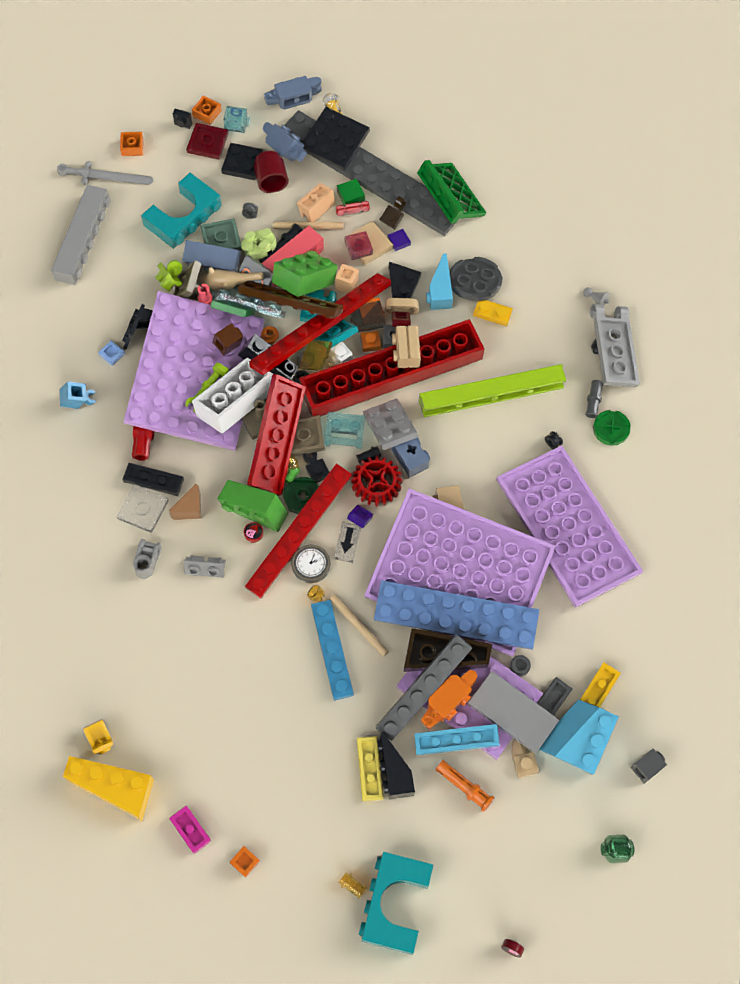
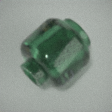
[600,834,634,863]

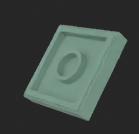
[200,218,242,251]

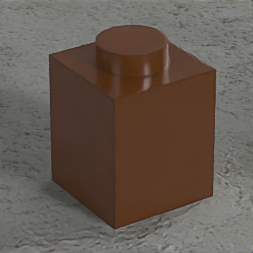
[212,323,243,356]

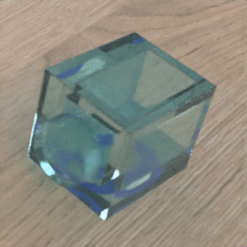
[223,106,250,133]

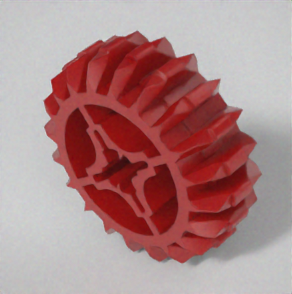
[351,456,403,507]

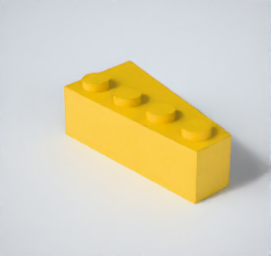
[63,756,154,821]

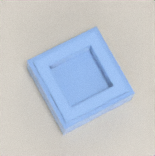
[98,340,125,366]

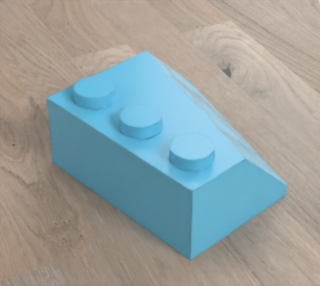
[539,699,619,775]

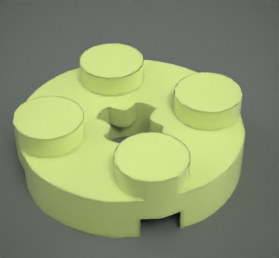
[241,228,277,260]

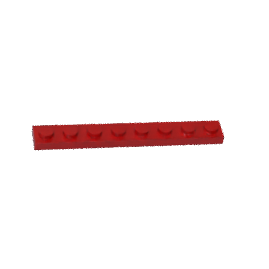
[245,463,352,599]

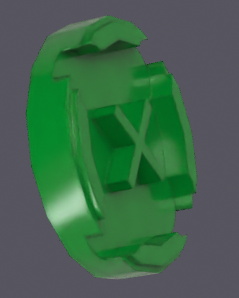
[593,410,631,446]

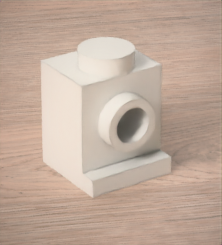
[327,342,353,367]

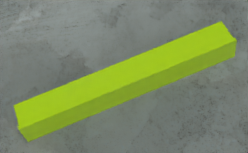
[418,364,566,418]

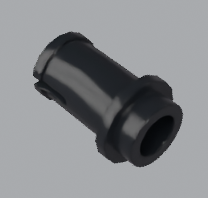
[356,446,381,466]

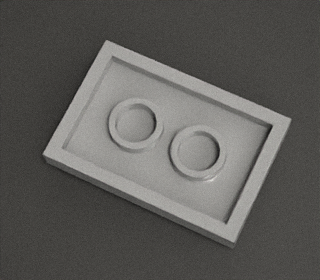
[363,398,418,451]

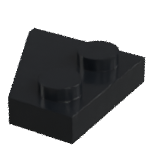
[388,262,421,298]

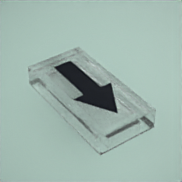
[334,521,361,563]

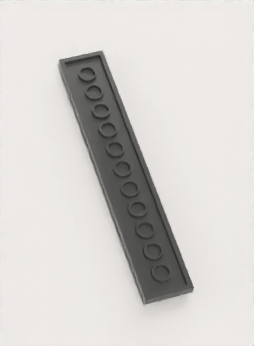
[285,110,455,236]

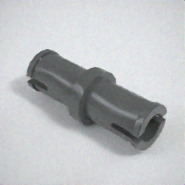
[585,380,603,418]

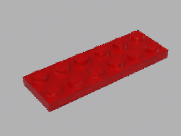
[247,374,306,496]

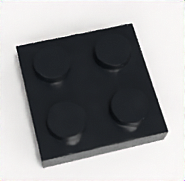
[221,143,263,180]

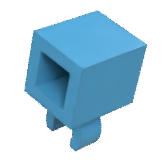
[59,381,96,409]

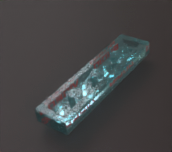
[213,289,286,318]

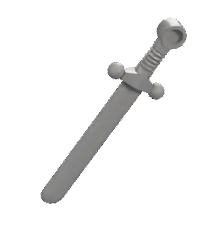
[57,161,153,185]

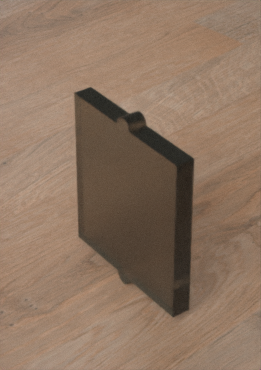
[350,301,386,333]

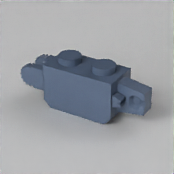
[264,76,322,110]
[262,122,307,162]

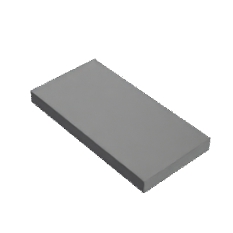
[468,671,559,754]

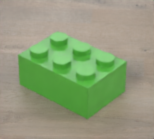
[272,251,337,297]

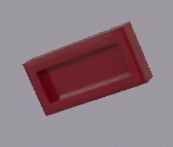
[391,311,411,327]

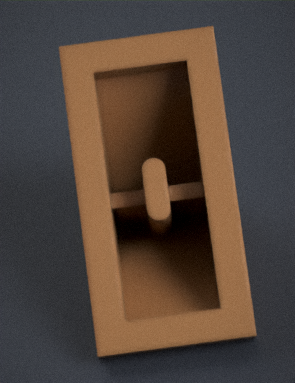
[169,484,201,520]

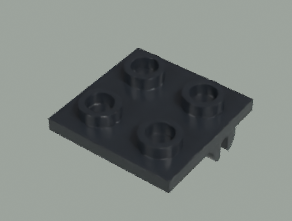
[122,304,153,350]

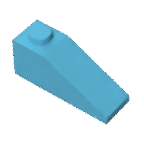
[426,253,453,310]

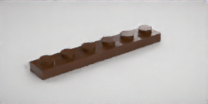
[238,281,343,319]

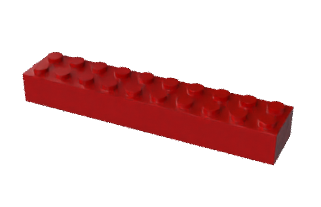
[299,319,485,417]

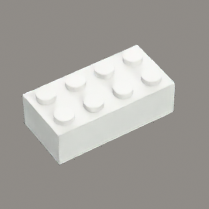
[192,358,273,434]

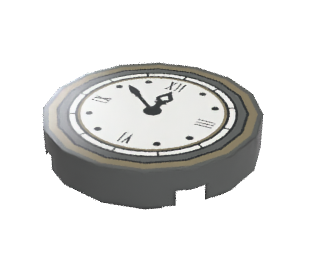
[291,544,331,584]

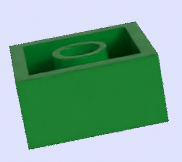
[337,179,365,206]

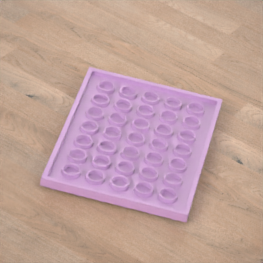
[124,291,265,451]
[364,488,556,657]

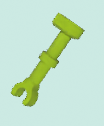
[185,362,229,412]

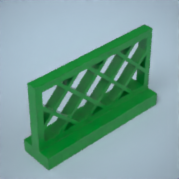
[417,160,487,224]

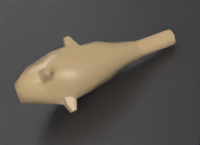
[198,267,264,292]

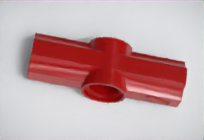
[132,426,155,461]

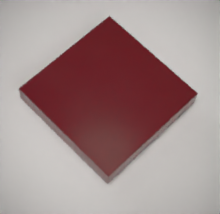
[186,123,229,160]

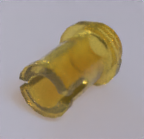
[338,872,367,899]

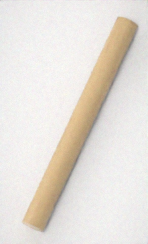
[273,222,343,229]
[329,595,389,657]

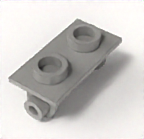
[184,555,226,578]

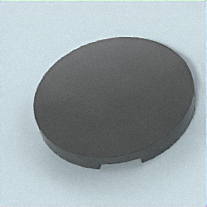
[450,257,503,301]

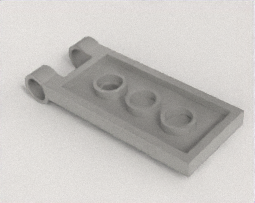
[590,304,640,387]

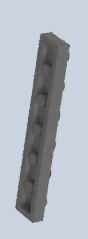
[376,634,472,741]

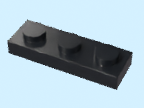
[122,463,184,496]

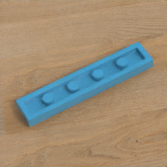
[311,600,354,701]

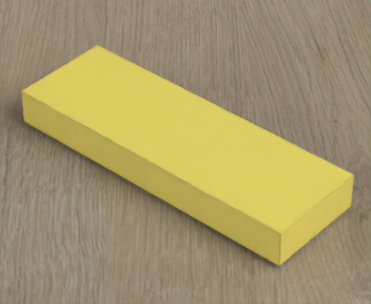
[357,736,383,802]

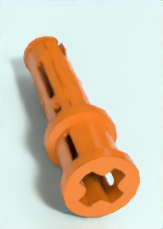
[435,760,495,812]

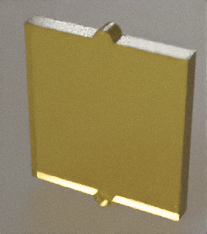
[299,341,333,371]

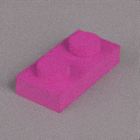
[169,805,211,854]

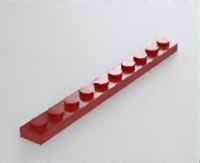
[249,273,391,375]

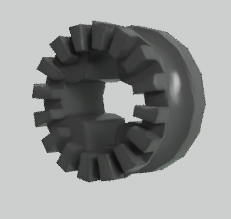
[242,202,258,219]

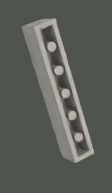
[51,185,111,285]

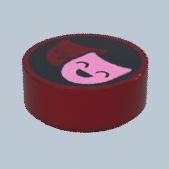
[501,939,524,958]

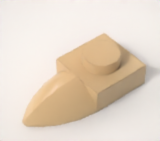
[512,739,539,778]

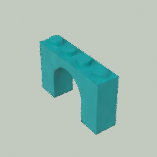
[141,172,222,249]
[359,852,433,955]

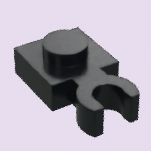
[303,452,330,483]

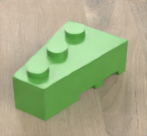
[217,480,288,532]

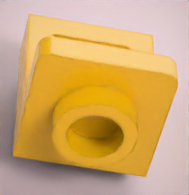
[83,719,113,754]

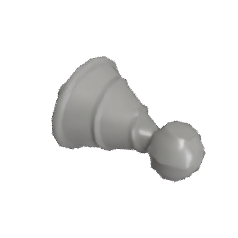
[583,287,610,306]

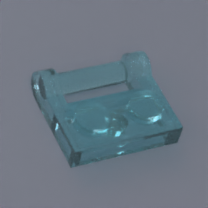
[324,412,365,449]

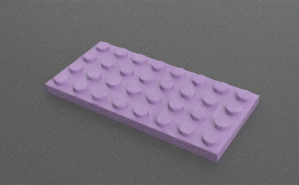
[496,446,643,608]

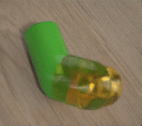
[285,456,300,484]

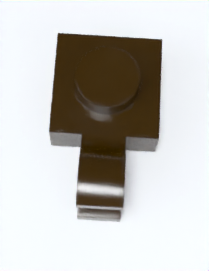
[379,196,407,230]

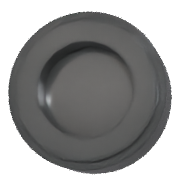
[510,655,531,677]

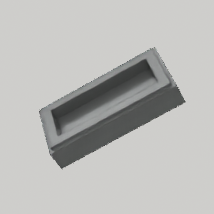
[537,677,573,716]

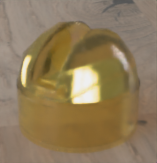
[307,585,325,602]

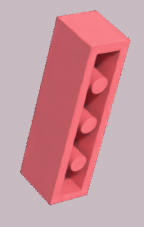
[261,226,324,287]

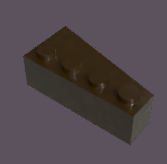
[403,628,493,672]

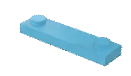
[414,724,500,756]

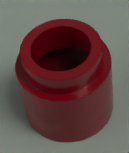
[254,151,289,193]

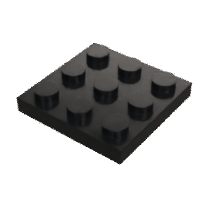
[302,107,370,171]

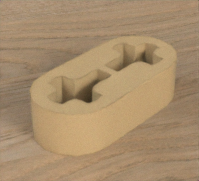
[385,298,419,315]

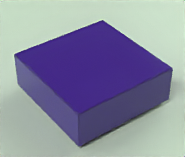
[387,229,411,251]
[347,505,374,528]

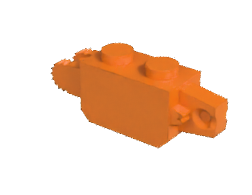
[421,669,478,730]

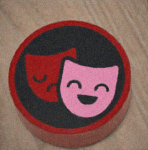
[244,522,263,543]

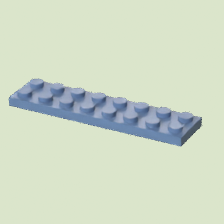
[374,580,540,650]

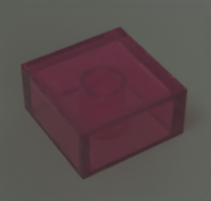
[345,231,373,260]

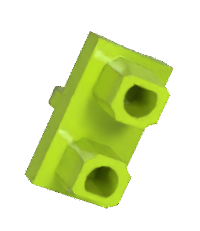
[155,260,182,292]

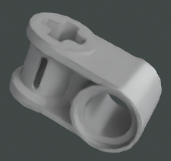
[133,539,162,579]

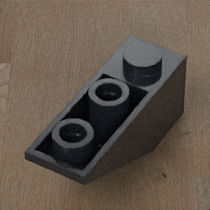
[238,334,299,380]
[377,733,415,799]

